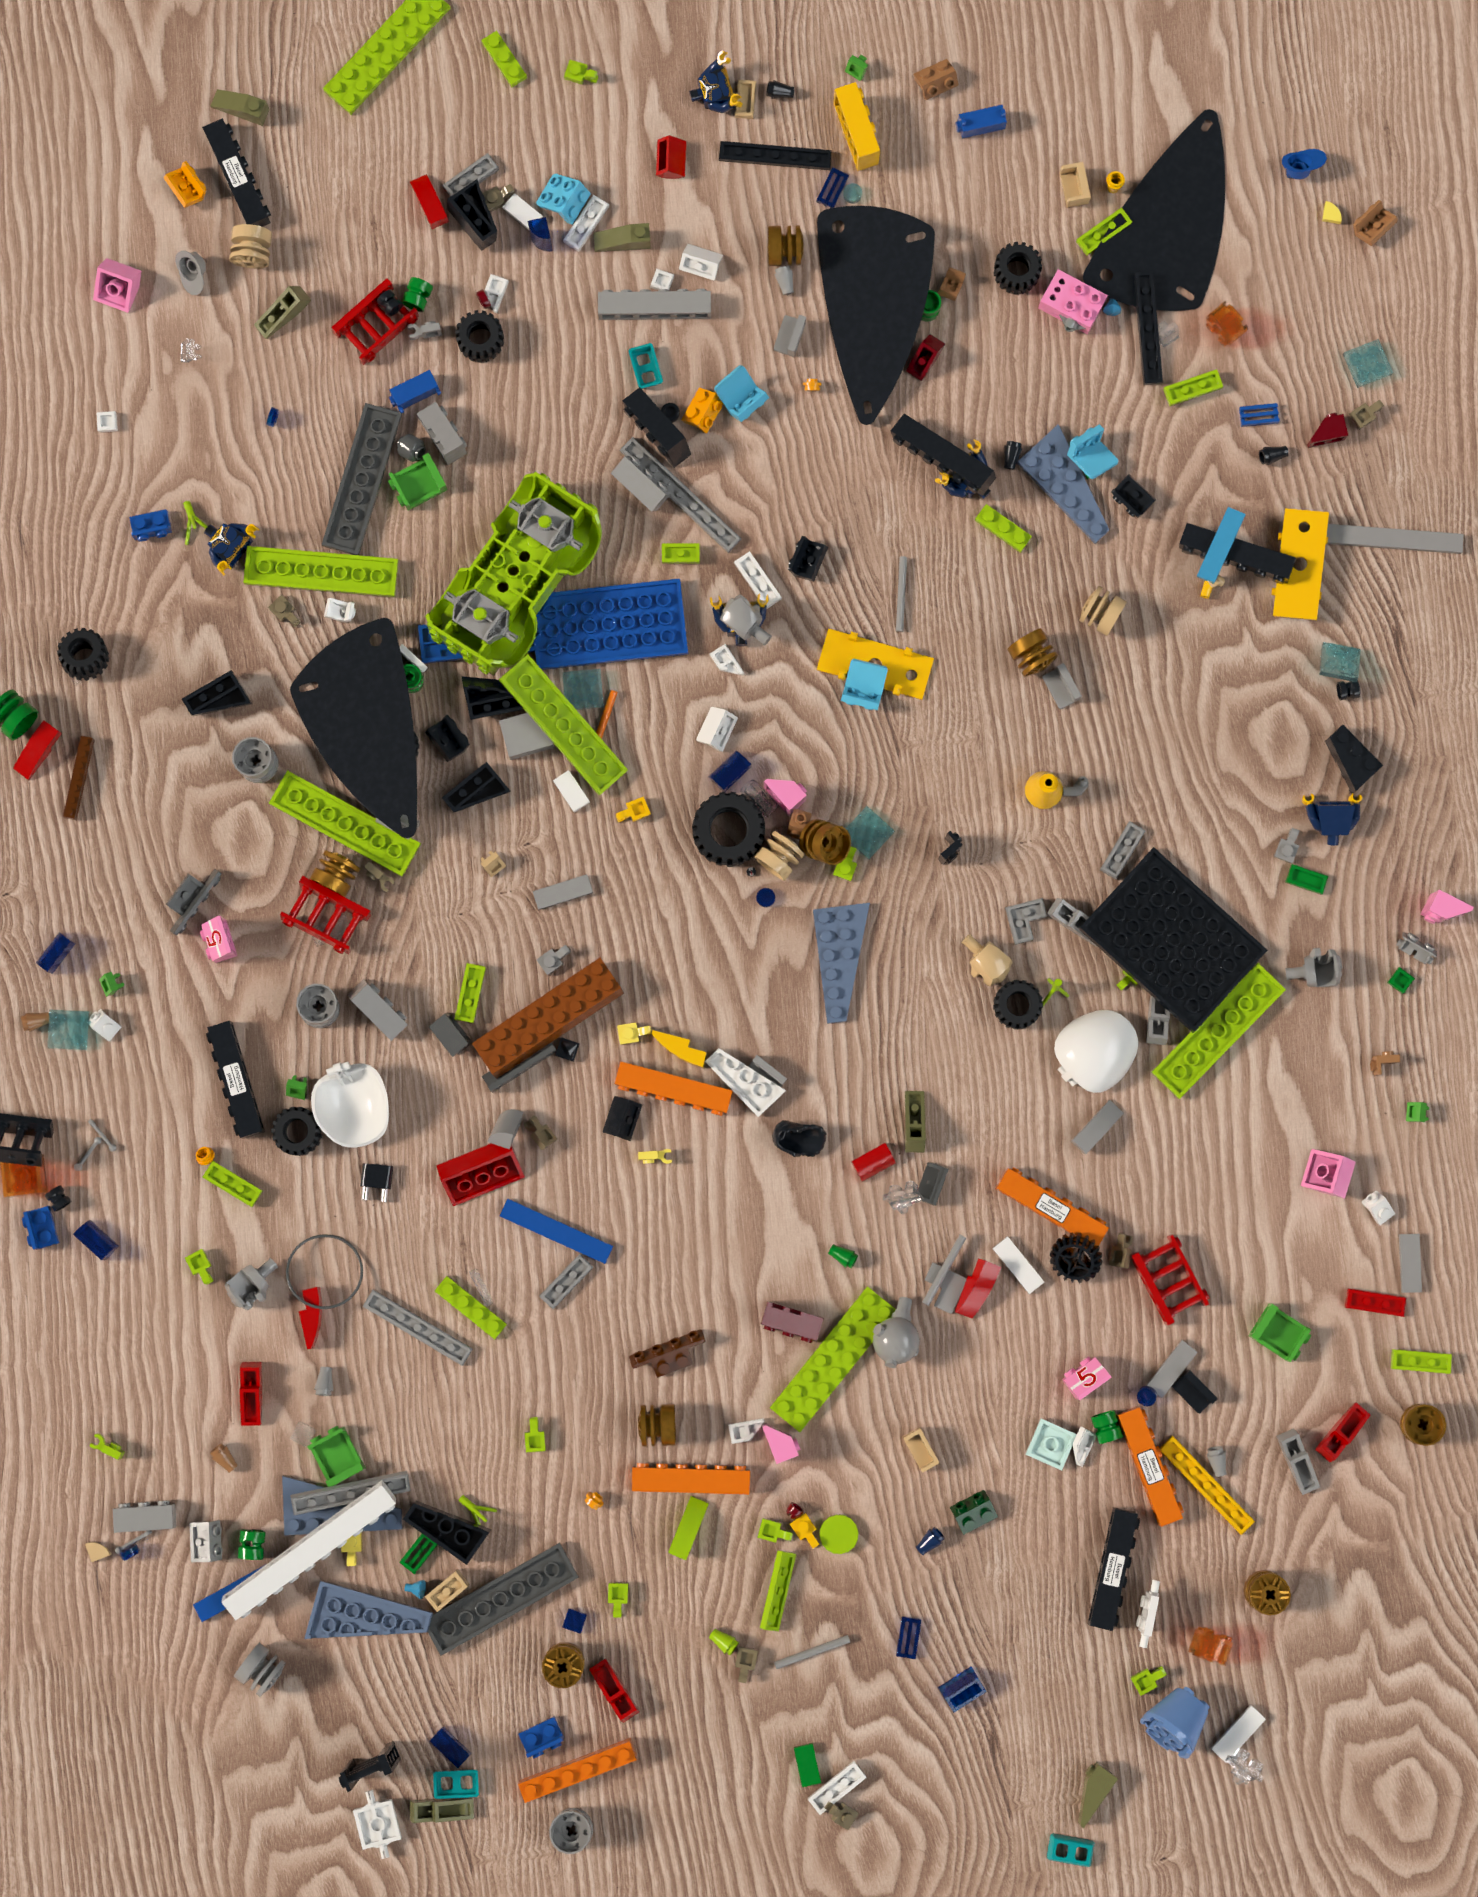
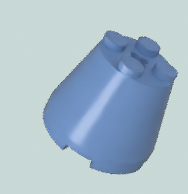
[1140,1687,1210,1759]

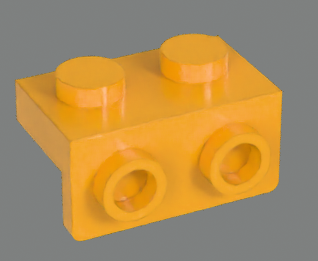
[164,161,207,208]
[681,387,723,434]

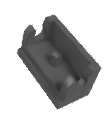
[429,1013,473,1057]
[914,1162,949,1206]

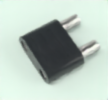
[360,1163,393,1203]

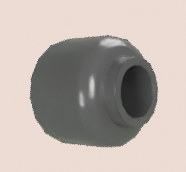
[397,434,426,462]

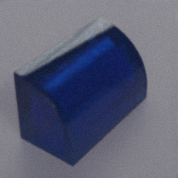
[528,217,553,252]
[708,751,751,792]
[36,932,76,974]
[73,1220,119,1260]
[938,1666,987,1713]

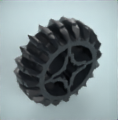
[1050,1232,1103,1284]

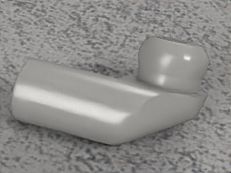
[1063,776,1089,796]

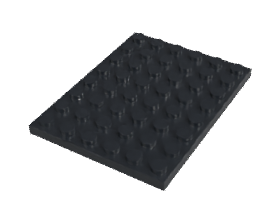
[1079,847,1268,1033]

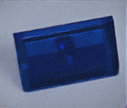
[429,1726,471,1768]

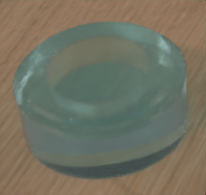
[843,183,862,204]

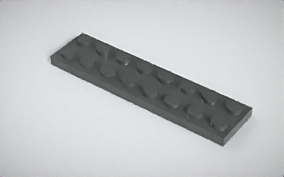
[322,403,402,555]
[428,1542,579,1656]

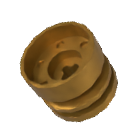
[768,225,804,266]
[1007,628,1058,677]
[799,819,851,865]
[309,850,360,897]
[1400,1403,1446,1446]
[638,1404,676,1447]
[1244,1570,1291,1616]
[542,1642,585,1688]

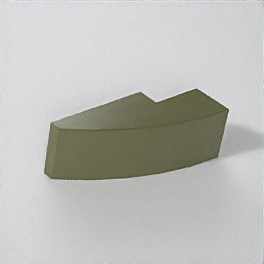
[410,1798,474,1823]

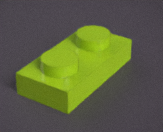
[662,543,700,564]

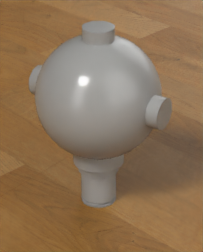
[873,1297,920,1368]

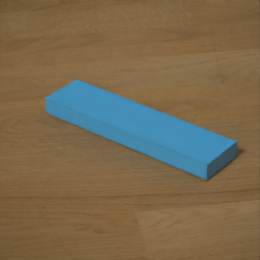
[1197,507,1246,584]

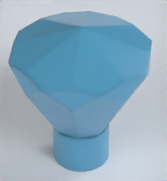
[1103,298,1121,316]
[404,1580,426,1599]

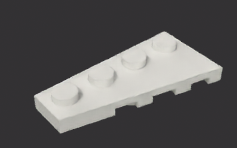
[705,1048,786,1117]

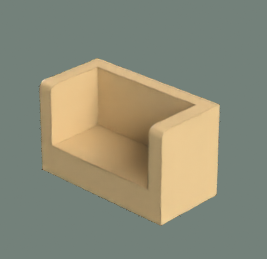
[1059,162,1091,208]
[902,1427,939,1473]
[425,1569,470,1612]

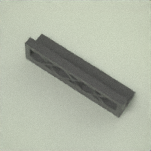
[482,1042,557,1093]

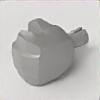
[720,594,772,645]
[1285,948,1343,987]
[225,1258,278,1310]

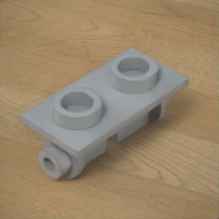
[1396,932,1437,965]

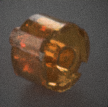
[1205,301,1248,347]
[1188,1627,1233,1666]

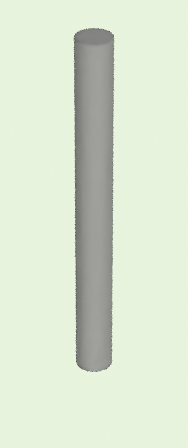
[896,556,907,632]
[922,1235,966,1306]
[774,1635,850,1669]

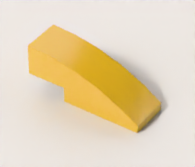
[652,1030,707,1068]

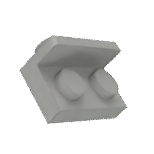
[189,1520,223,1562]

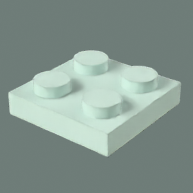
[1025,1418,1077,1471]

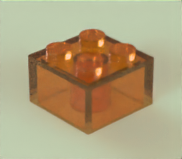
[0,1154,48,1198]

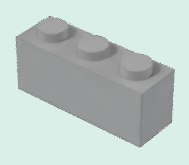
[611,456,671,512]
[113,1500,176,1533]

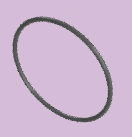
[286,1234,363,1309]

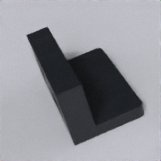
[603,1096,642,1141]
[1172,1370,1218,1414]

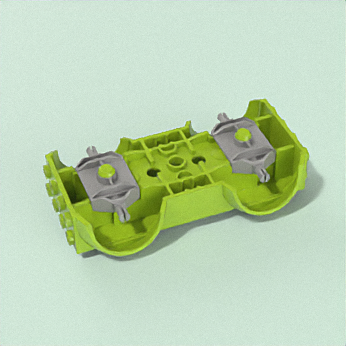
[425,472,602,676]

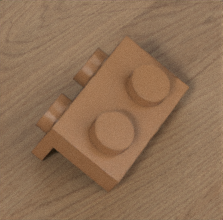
[913,59,959,100]
[1353,200,1398,246]

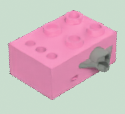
[1038,269,1108,335]

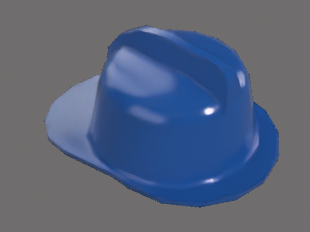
[1282,149,1327,180]

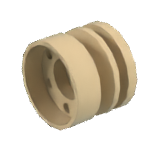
[229,224,272,269]
[1079,586,1127,636]
[753,831,805,881]

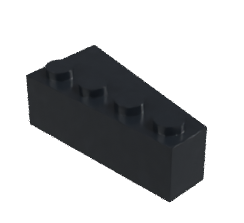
[622,387,692,468]
[402,1501,492,1565]

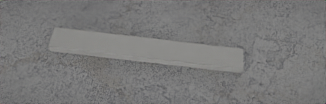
[620,437,741,553]
[1326,524,1464,554]

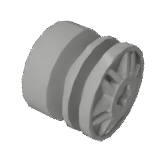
[232,737,278,783]
[296,984,340,1028]
[233,1642,286,1697]
[549,1808,593,1854]

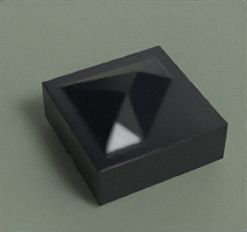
[555,1037,580,1062]

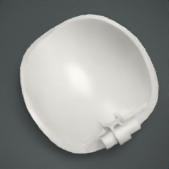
[1054,1010,1138,1093]
[311,1062,389,1148]

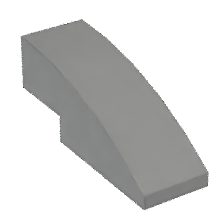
[1047,898,1099,948]
[1146,995,1170,1045]
[1071,1100,1124,1154]
[1276,1428,1320,1495]

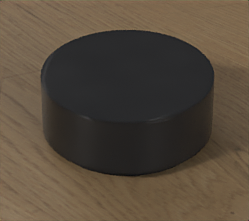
[661,403,680,423]

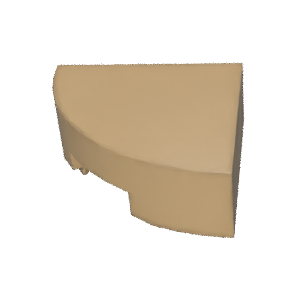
[85,1542,111,1562]

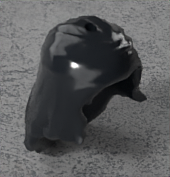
[772,1120,827,1157]

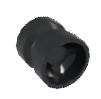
[377,289,403,316]
[1336,679,1360,701]
[45,1185,72,1212]

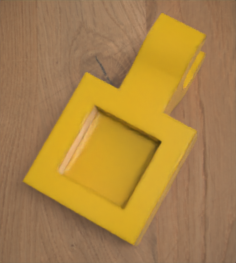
[616,796,651,823]
[790,1513,820,1549]

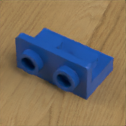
[129,509,172,542]
[22,1206,60,1250]
[518,1716,564,1759]

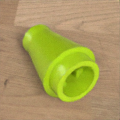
[709,1628,739,1655]

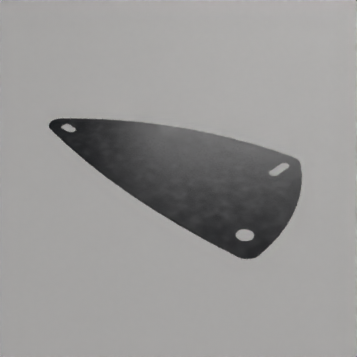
[1083,109,1225,311]
[817,206,935,425]
[290,618,417,838]

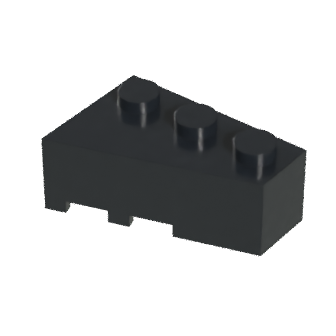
[447,179,497,251]
[182,670,252,716]
[462,676,524,720]
[442,762,511,813]

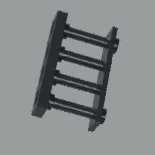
[0,1113,54,1167]
[339,1741,401,1792]

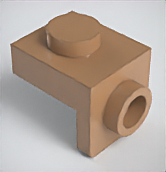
[938,267,966,301]
[787,809,812,839]
[1370,1051,1400,1076]

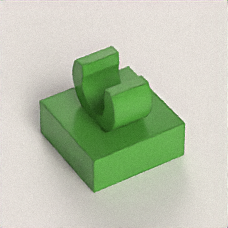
[845,55,868,81]
[99,972,124,997]
[286,1075,307,1100]
[1406,1102,1429,1122]

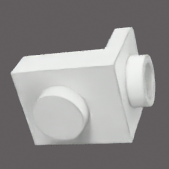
[324,598,356,623]
[88,1009,122,1041]
[1362,1191,1395,1226]

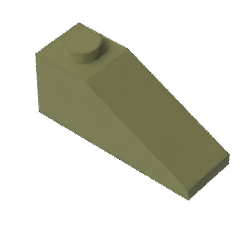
[211,89,270,126]
[594,223,651,252]
[254,286,311,339]
[905,1091,926,1153]
[1078,1762,1118,1828]

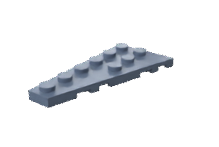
[1017,424,1109,544]
[813,903,870,1024]
[282,1475,403,1535]
[304,1581,433,1639]

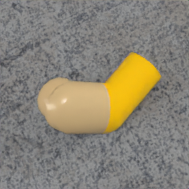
[1200,575,1225,599]

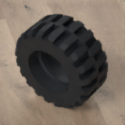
[692,791,765,867]

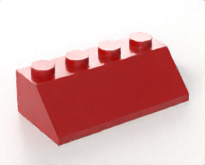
[436,1143,525,1206]

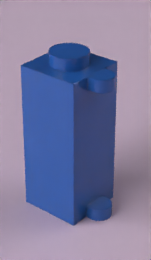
[955,104,1007,139]
[389,370,441,413]

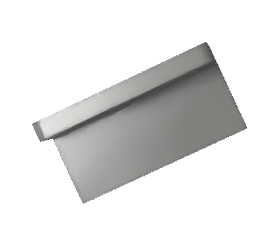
[773,315,806,357]
[1042,663,1082,709]
[748,1055,787,1087]

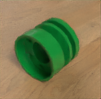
[0,689,39,741]

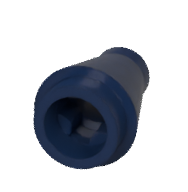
[916,1527,945,1556]

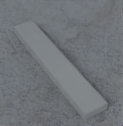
[363,1289,473,1366]
[290,1471,411,1515]

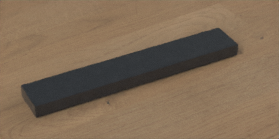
[719,141,832,171]
[1133,271,1163,385]

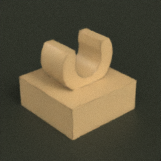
[480,851,506,878]

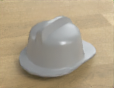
[175,251,206,295]

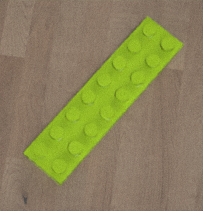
[323,0,451,115]
[243,546,399,597]
[498,654,628,795]
[269,770,421,877]
[1151,963,1286,1099]
[770,1286,896,1432]

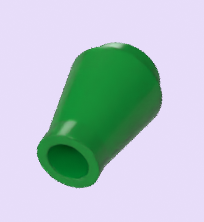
[828,1244,858,1269]

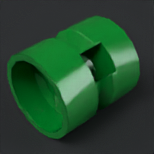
[401,277,433,312]
[921,290,941,322]
[404,664,424,693]
[1091,1410,1123,1444]
[238,1529,266,1560]

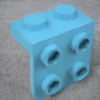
[536,174,591,225]
[714,365,769,422]
[1067,424,1119,479]
[841,659,888,710]

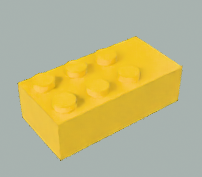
[833,82,880,171]

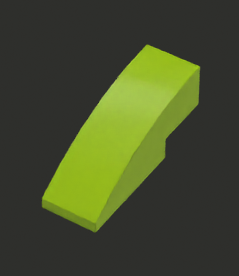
[668,1496,709,1560]

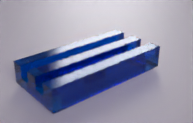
[816,167,849,208]
[896,1616,921,1659]

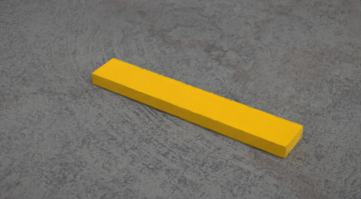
[1160,1436,1255,1535]

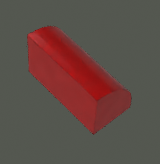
[656,135,686,179]
[851,1143,896,1182]

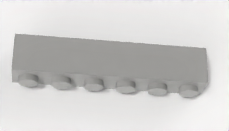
[598,289,711,320]

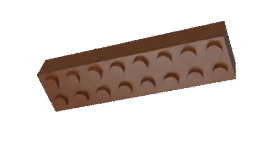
[472,957,624,1079]

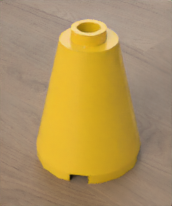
[1025,771,1063,809]

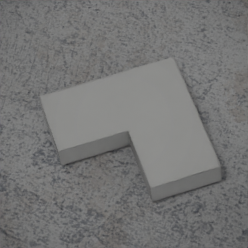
[1005,898,1047,945]
[924,1262,967,1314]

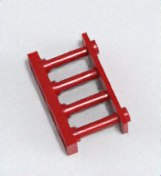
[331,278,419,365]
[280,876,371,955]
[1131,1235,1210,1326]

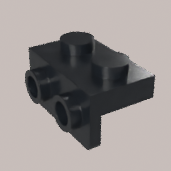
[1111,474,1156,518]
[788,536,828,582]
[425,715,470,762]
[938,831,963,865]

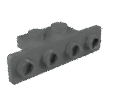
[166,869,222,936]

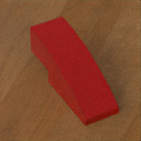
[410,174,449,229]
[13,720,62,780]
[955,1258,1001,1318]
[299,1287,322,1350]
[239,1362,262,1426]
[1315,1402,1371,1462]
[589,1658,640,1723]

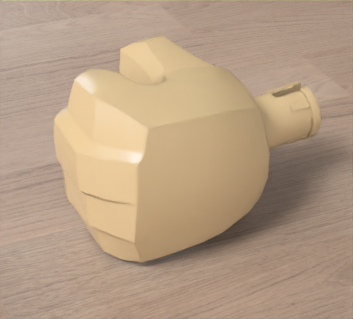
[961,934,1012,986]

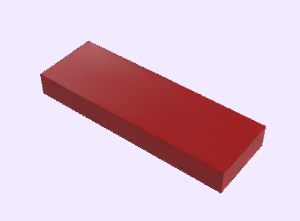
[1345,1289,1406,1317]

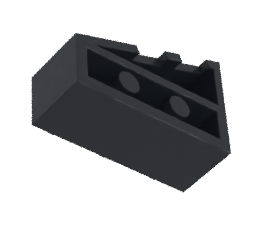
[1325,725,1383,794]

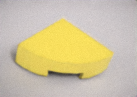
[1322,201,1342,224]

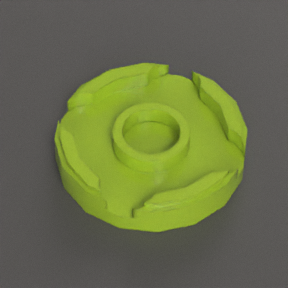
[820,1514,858,1554]

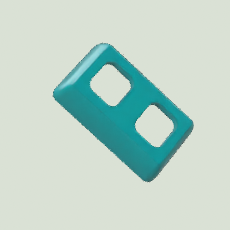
[628,343,663,389]
[433,1770,479,1799]
[1047,1833,1094,1867]

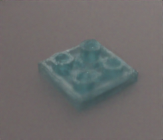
[1343,339,1393,388]
[1319,642,1361,682]
[563,669,604,710]
[846,806,895,860]
[47,1010,89,1050]

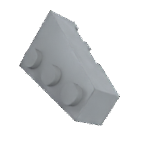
[417,402,467,465]
[347,979,408,1041]

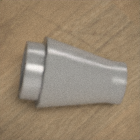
[774,266,794,295]
[314,1367,334,1396]
[1207,1446,1227,1477]

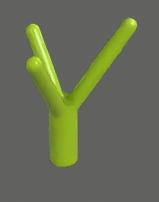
[183,501,208,545]
[1042,978,1069,1006]
[458,1495,497,1525]

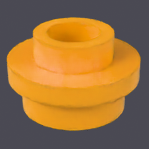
[803,379,822,391]
[196,1147,215,1166]
[585,1492,604,1510]

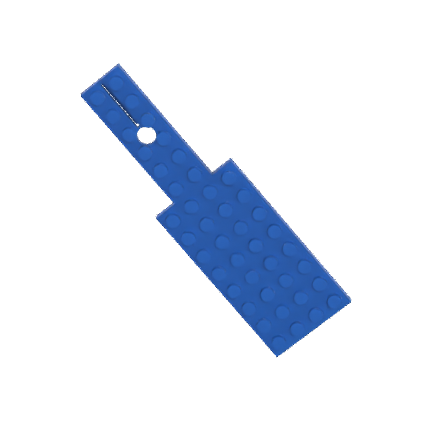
[418,579,688,670]

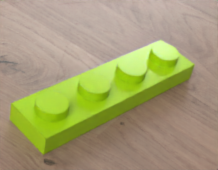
[435,1276,507,1340]
[760,1550,796,1632]

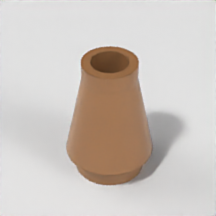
[21,1012,51,1032]
[210,1443,238,1473]

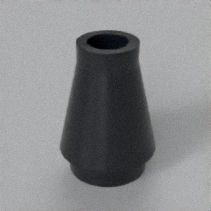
[766,80,794,99]
[1004,441,1022,470]
[1259,446,1289,465]

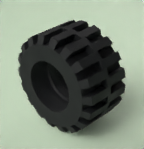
[993,242,1042,295]
[455,310,504,363]
[57,628,109,681]
[993,980,1043,1030]
[271,1107,323,1156]

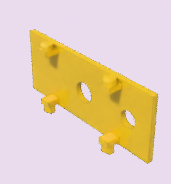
[1271,508,1329,620]
[816,628,934,700]

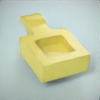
[617,1023,652,1045]
[638,1149,672,1164]
[341,1532,362,1566]

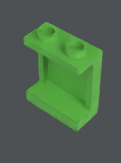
[388,453,448,510]
[1248,1303,1311,1362]
[307,1426,366,1487]

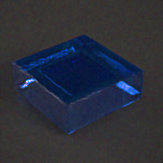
[562,1608,587,1634]

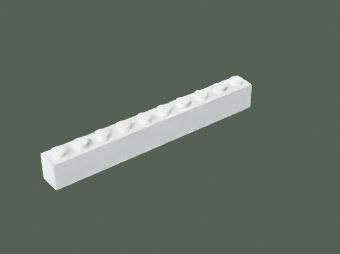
[221,1480,396,1620]

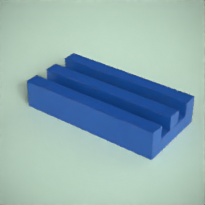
[1239,403,1280,427]

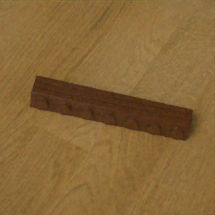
[63,736,95,820]

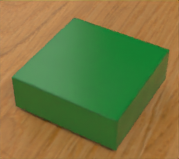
[1387,967,1415,994]

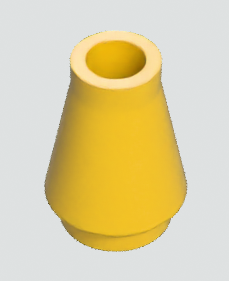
[1106,171,1125,193]

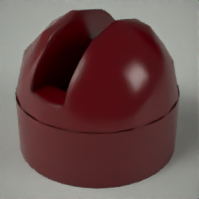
[786,1502,804,1520]

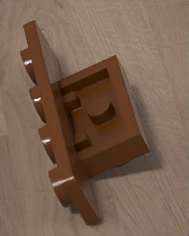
[629,1329,706,1378]

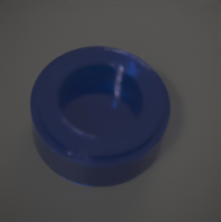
[266,407,279,427]
[756,888,775,908]
[1137,1386,1157,1407]
[119,1544,140,1561]

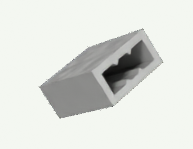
[499,713,554,760]

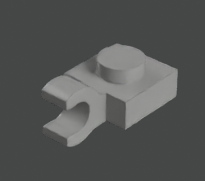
[408,321,442,340]
[1274,828,1300,864]
[537,945,571,976]

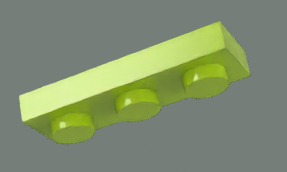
[481,30,527,87]
[1076,207,1132,256]
[1163,369,1223,407]
[975,504,1032,553]
[455,963,486,1024]
[203,1161,263,1207]
[1391,1349,1452,1374]

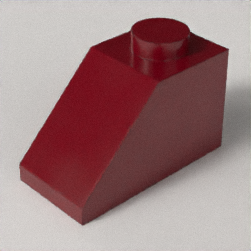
[906,334,945,381]
[1307,413,1348,448]

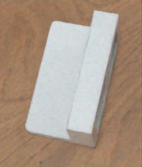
[679,244,723,280]
[696,707,738,752]

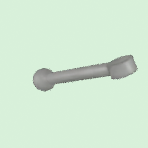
[88,1119,116,1152]
[74,1137,102,1171]
[115,1530,152,1554]

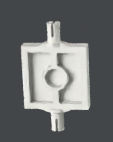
[1136,1580,1160,1648]
[353,1790,402,1859]

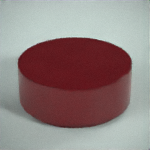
[476,290,491,309]

